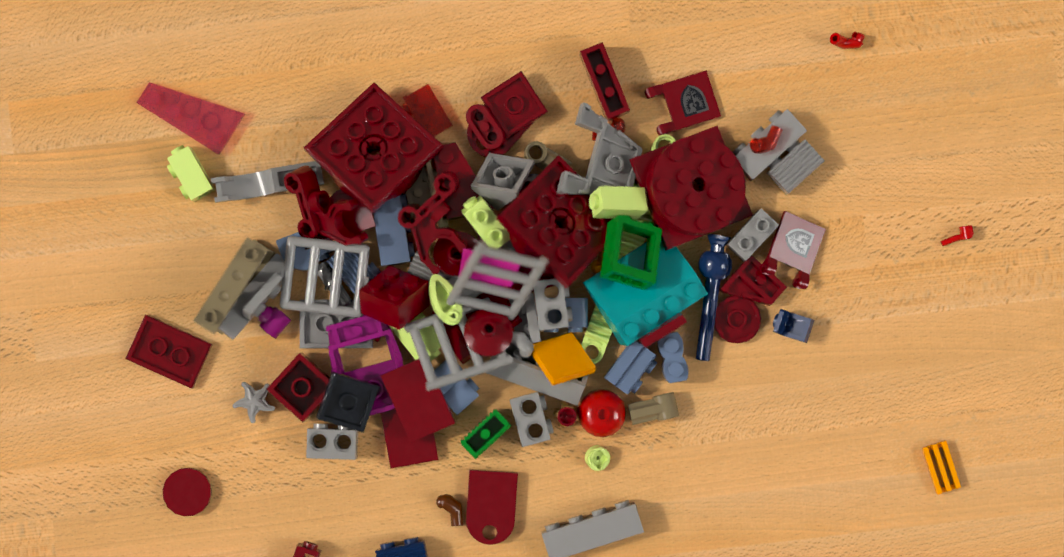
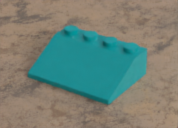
[582,241,708,346]

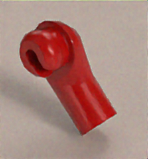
[830,32,865,49]

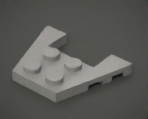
[556,102,643,195]

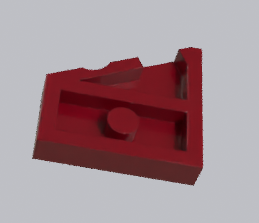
[719,255,787,306]

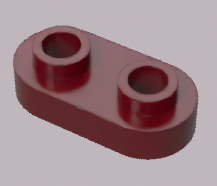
[466,104,505,149]

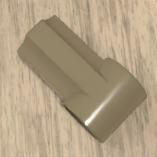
[524,141,572,170]
[628,392,679,425]

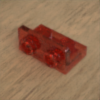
[402,84,453,137]

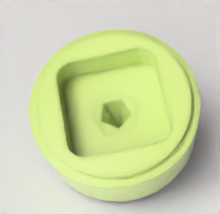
[585,445,610,471]

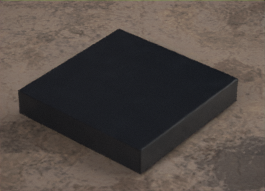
[316,371,379,433]

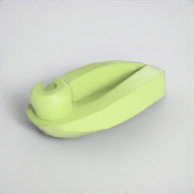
[428,274,463,325]

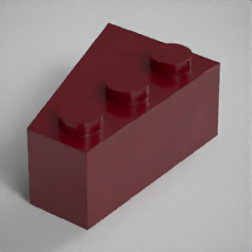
[434,142,495,221]

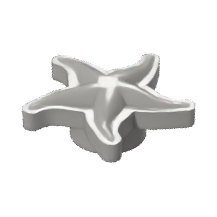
[233,382,275,423]

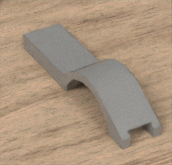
[211,161,324,203]

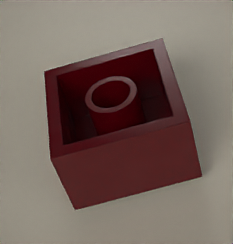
[359,265,430,330]
[266,353,330,422]

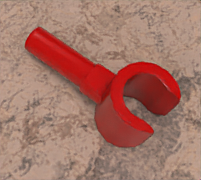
[940,225,974,246]

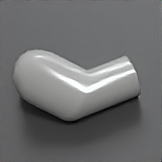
[511,331,534,358]

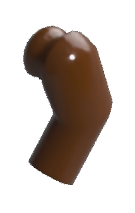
[436,494,463,526]

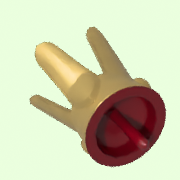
[553,402,578,427]

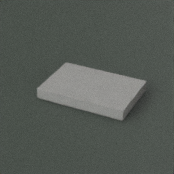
[300,300,373,348]

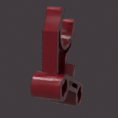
[284,165,368,246]
[398,171,468,274]

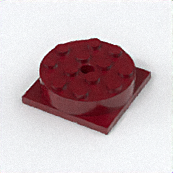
[303,83,443,214]
[630,125,753,251]
[496,155,612,288]

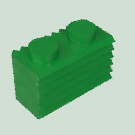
[460,409,512,460]

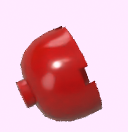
[578,389,626,438]

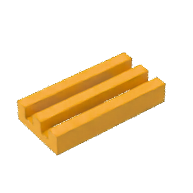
[922,440,961,495]

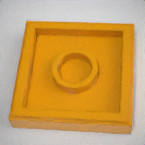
[532,332,596,386]

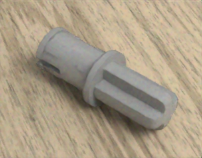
[318,262,351,306]

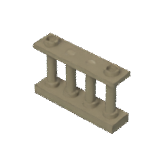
[193,237,275,334]

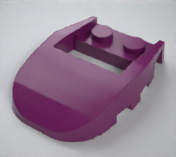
[326,315,403,415]

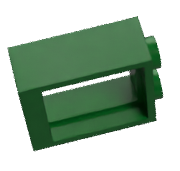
[600,215,662,290]

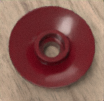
[433,231,479,276]
[464,310,513,357]

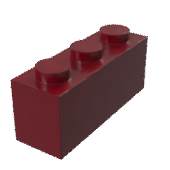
[579,42,630,121]

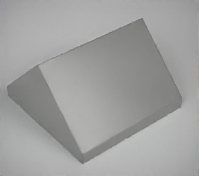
[471,153,535,210]

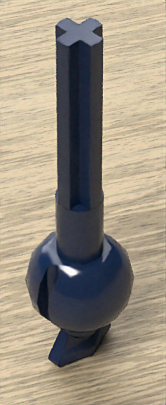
[696,234,732,361]

